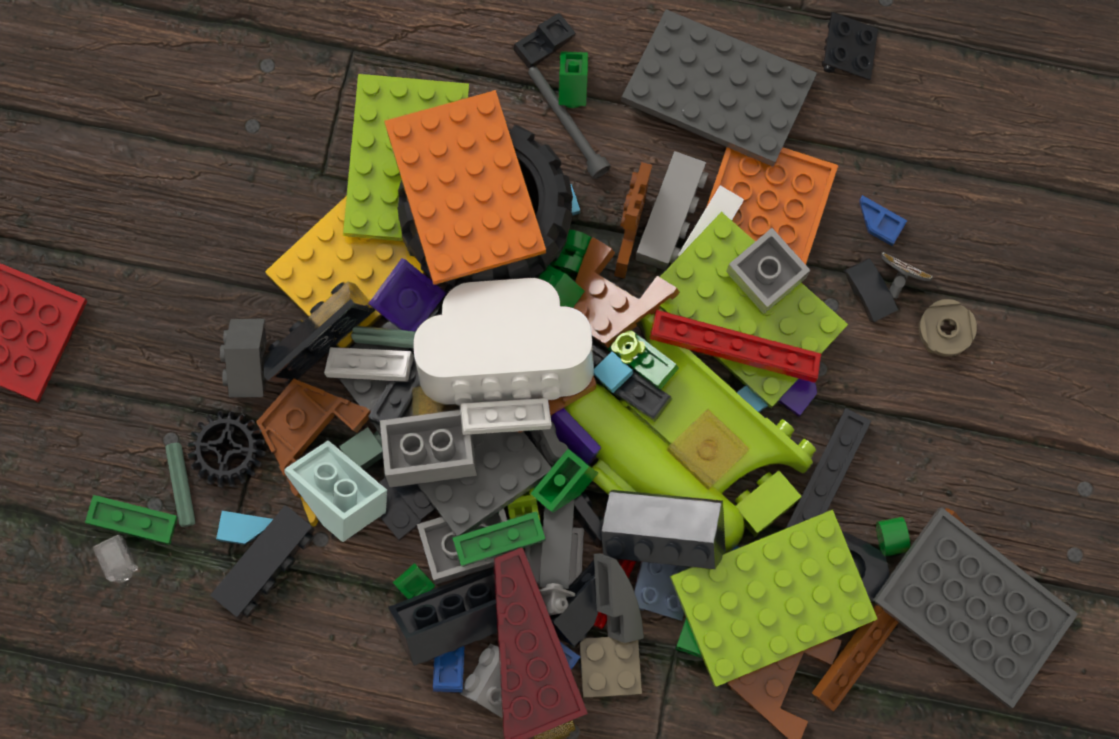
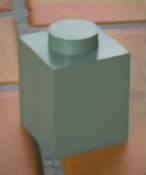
[339,427,383,470]

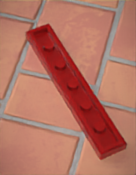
[650,310,821,383]

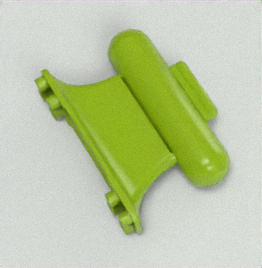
[564,308,816,553]

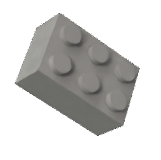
[380,410,477,487]
[417,508,507,585]

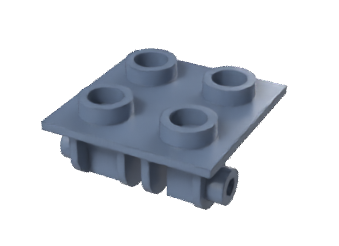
[634,561,691,621]

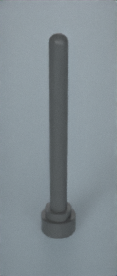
[528,66,611,179]

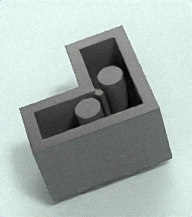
[220,319,267,397]

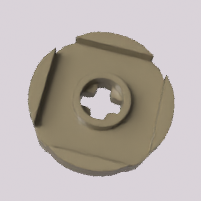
[918,299,977,357]

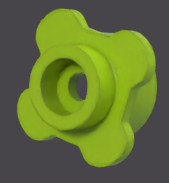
[611,331,645,364]

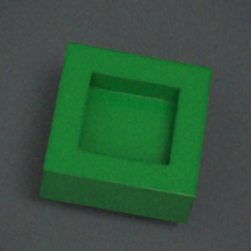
[393,563,435,599]

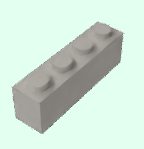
[635,151,709,271]

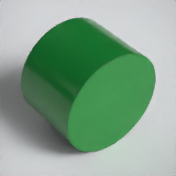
[876,517,910,557]

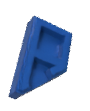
[859,195,907,246]

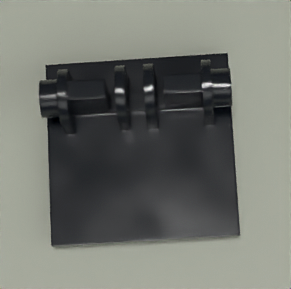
[822,12,878,80]

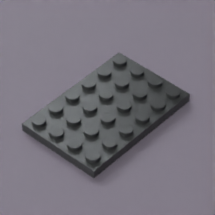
[621,9,817,167]
[872,508,1078,708]

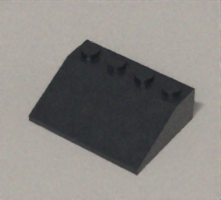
[264,282,375,384]

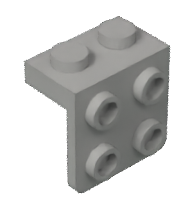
[461,644,502,718]

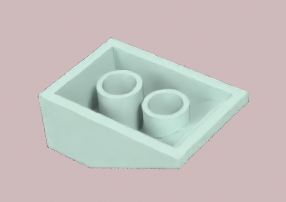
[284,441,387,542]

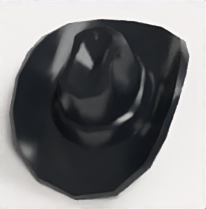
[842,531,890,603]

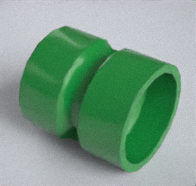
[549,229,592,280]

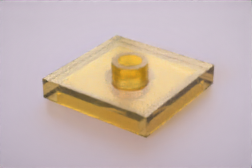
[667,409,749,490]

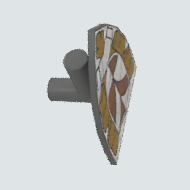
[881,252,933,299]

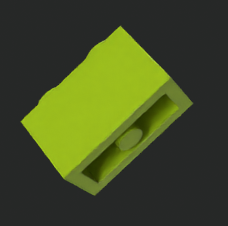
[735,471,802,537]

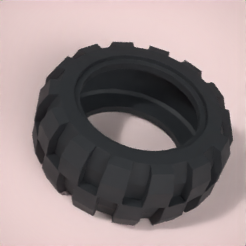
[397,125,573,288]

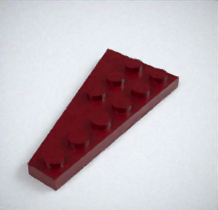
[494,547,588,739]

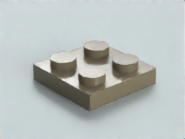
[580,637,642,698]

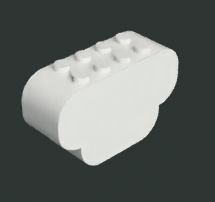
[414,278,594,406]

